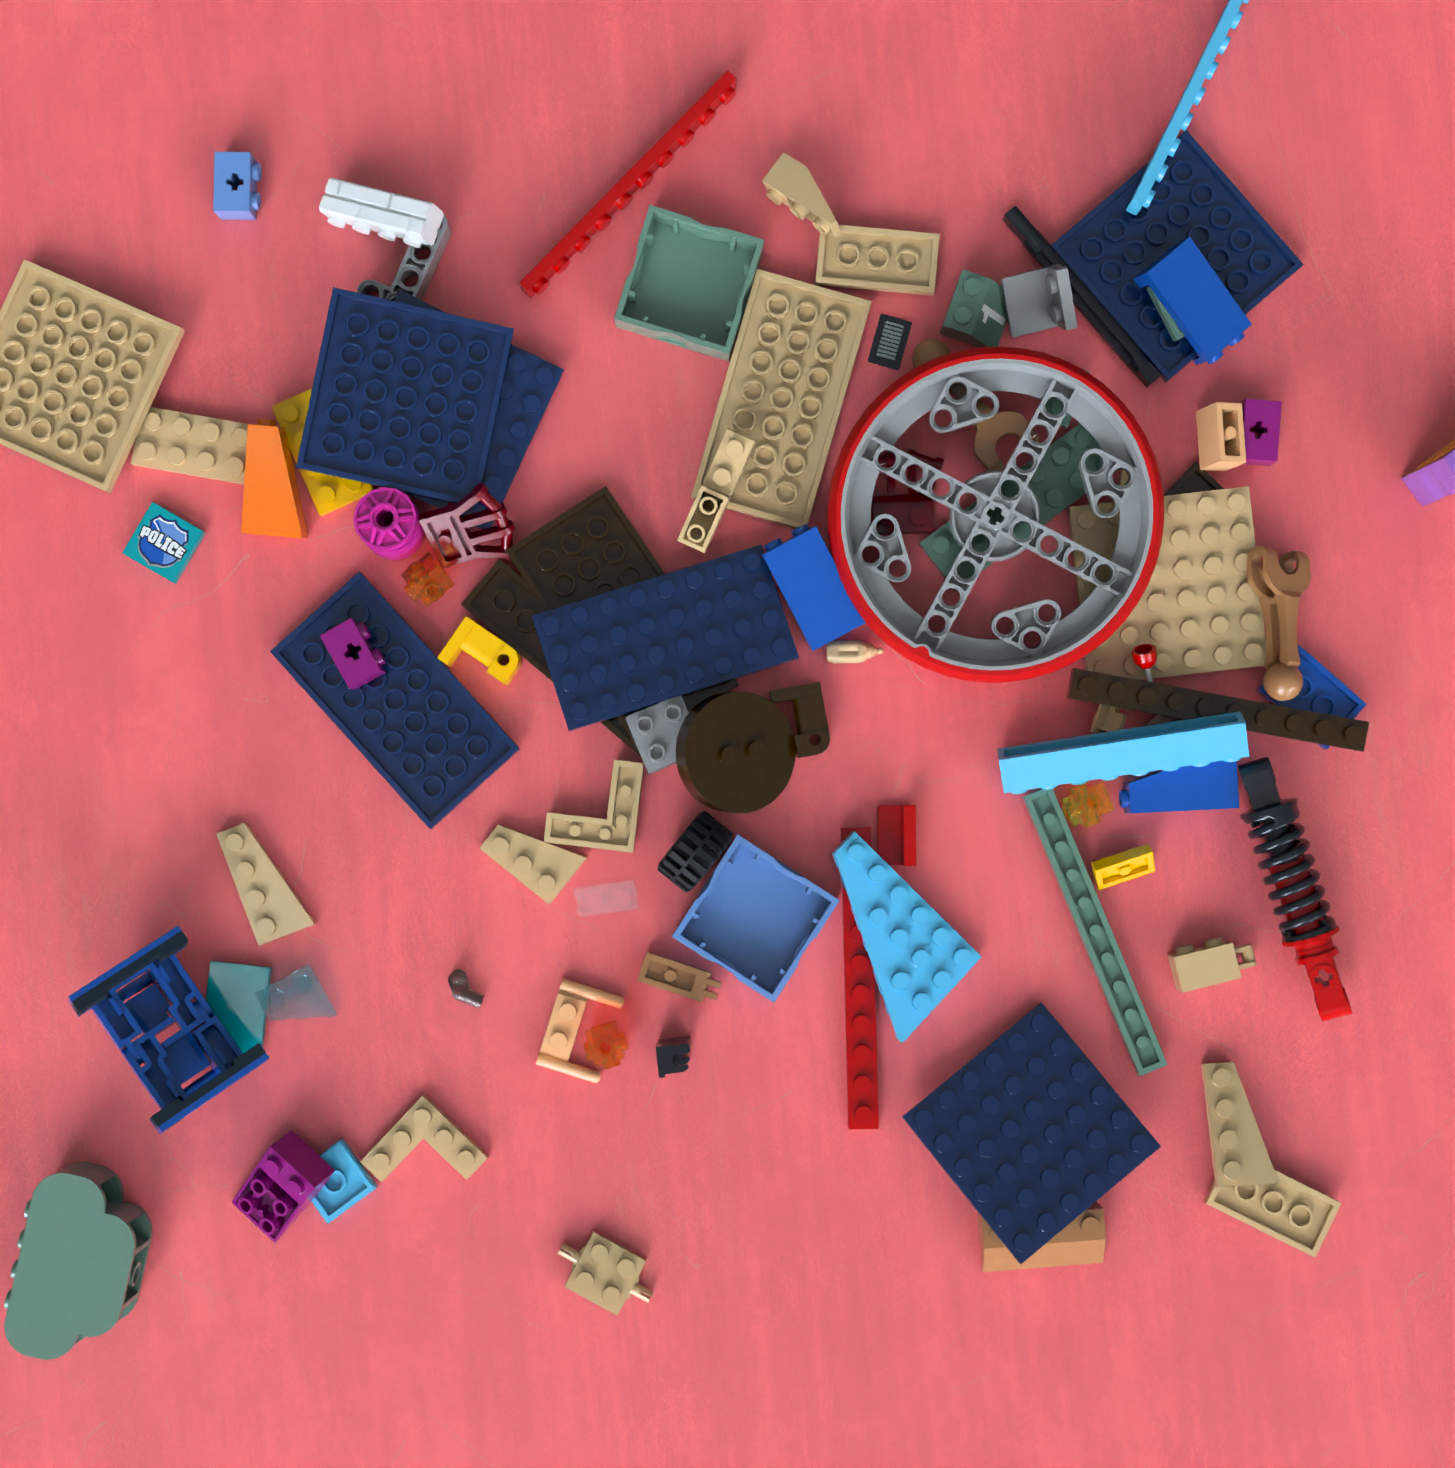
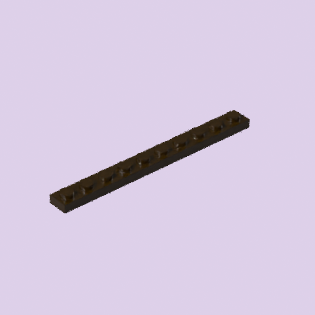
[1067,668,1369,752]

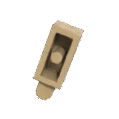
[1167,937,1257,992]

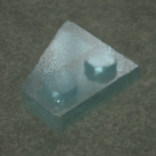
[255,963,337,1021]

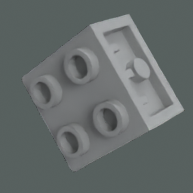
[1001,264,1078,337]
[626,695,689,774]

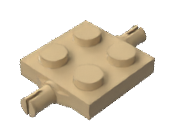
[558,1231,654,1316]

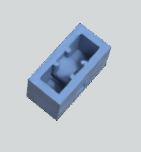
[213,152,262,220]

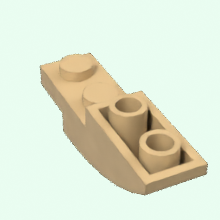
[677,429,755,553]

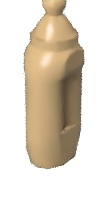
[827,640,884,664]

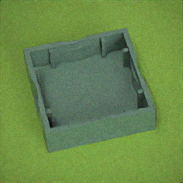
[614,205,765,362]

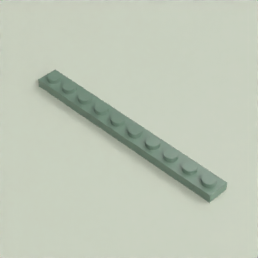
[1022,789,1168,1076]

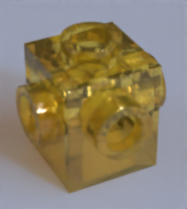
[1061,782,1115,828]

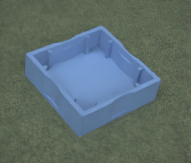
[672,834,840,1003]

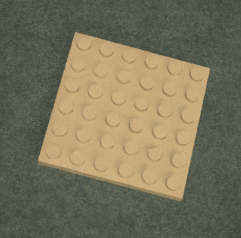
[0,259,185,494]
[1068,486,1266,680]

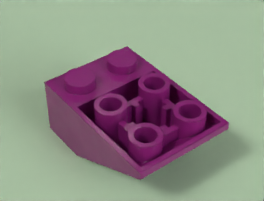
[232,1130,335,1243]

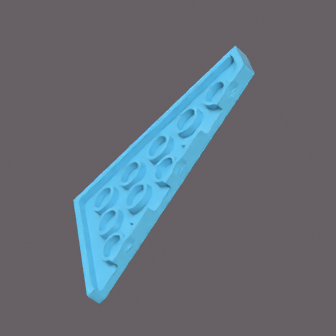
[832,831,982,1043]

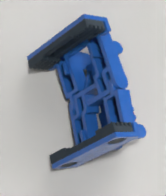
[68,926,270,1134]

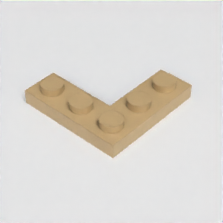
[544,760,644,853]
[360,1094,489,1182]

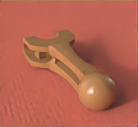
[912,339,1040,471]
[1247,546,1311,701]

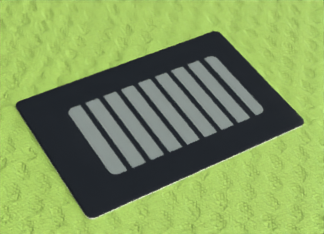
[868,314,912,370]

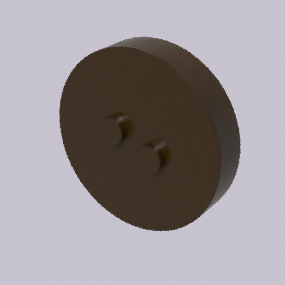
[676,691,796,813]

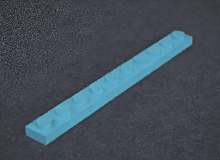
[1126,0,1249,216]

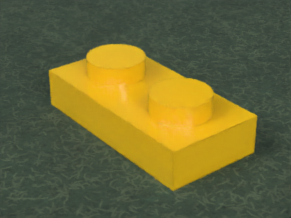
[1091,844,1155,890]

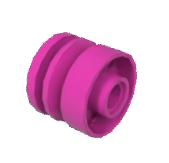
[353,487,425,560]

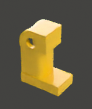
[437,616,521,686]

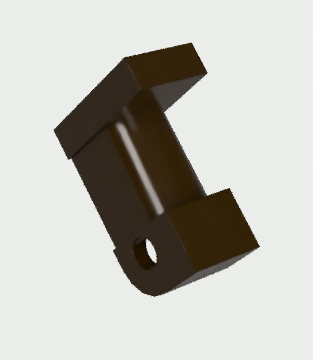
[769,682,830,758]

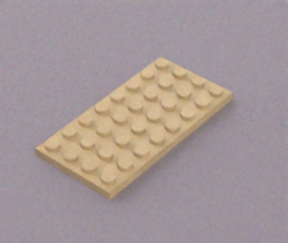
[691,269,872,529]

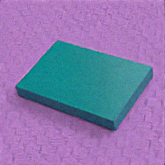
[200,960,272,1053]

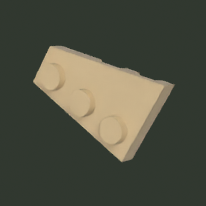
[480,825,588,904]

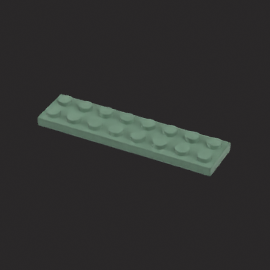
[919,424,1120,592]

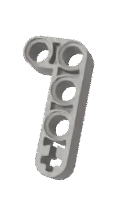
[356,215,451,301]

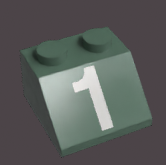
[939,269,1007,347]

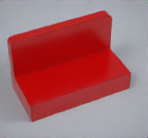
[877,805,916,866]

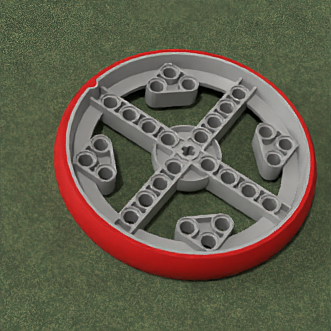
[827,346,1164,683]

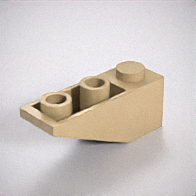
[762,152,841,238]

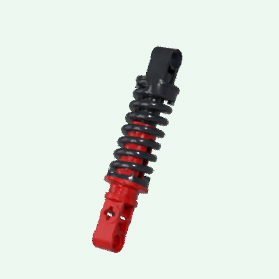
[1238,756,1353,1022]

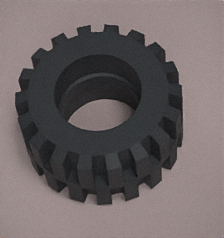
[657,811,733,893]

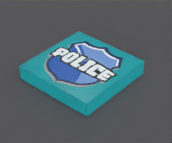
[122,502,206,584]

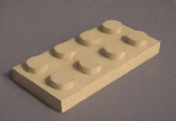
[815,225,940,296]
[131,407,248,485]
[1203,1169,1341,1257]

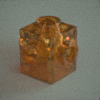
[401,552,455,607]
[583,1020,629,1070]

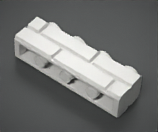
[319,178,444,248]

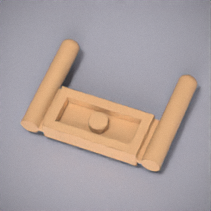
[536,978,625,1083]

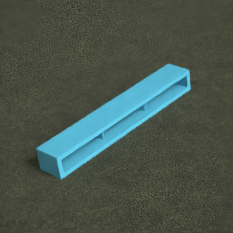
[997,711,1249,794]

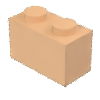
[1196,402,1246,471]

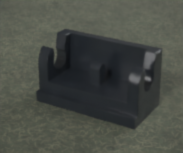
[656,1036,692,1078]

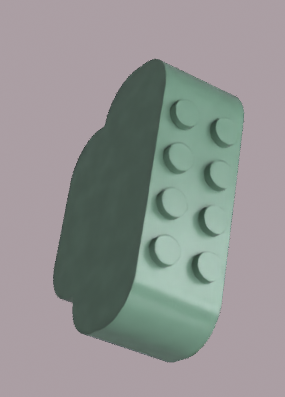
[4,1162,152,1360]

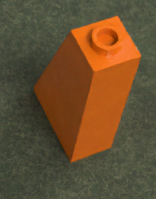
[241,419,308,539]

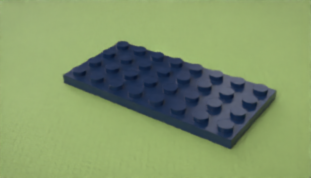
[532,544,799,732]
[270,571,520,829]

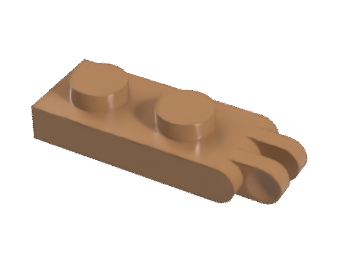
[637,951,722,1002]

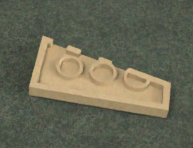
[216,823,317,946]
[1201,1062,1279,1187]

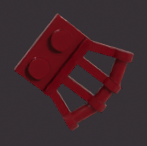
[872,449,944,534]
[419,483,515,568]

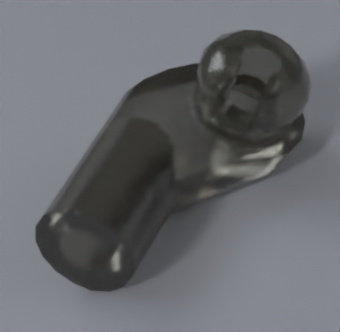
[448,969,485,1009]

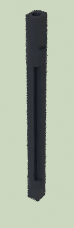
[1002,206,1161,388]

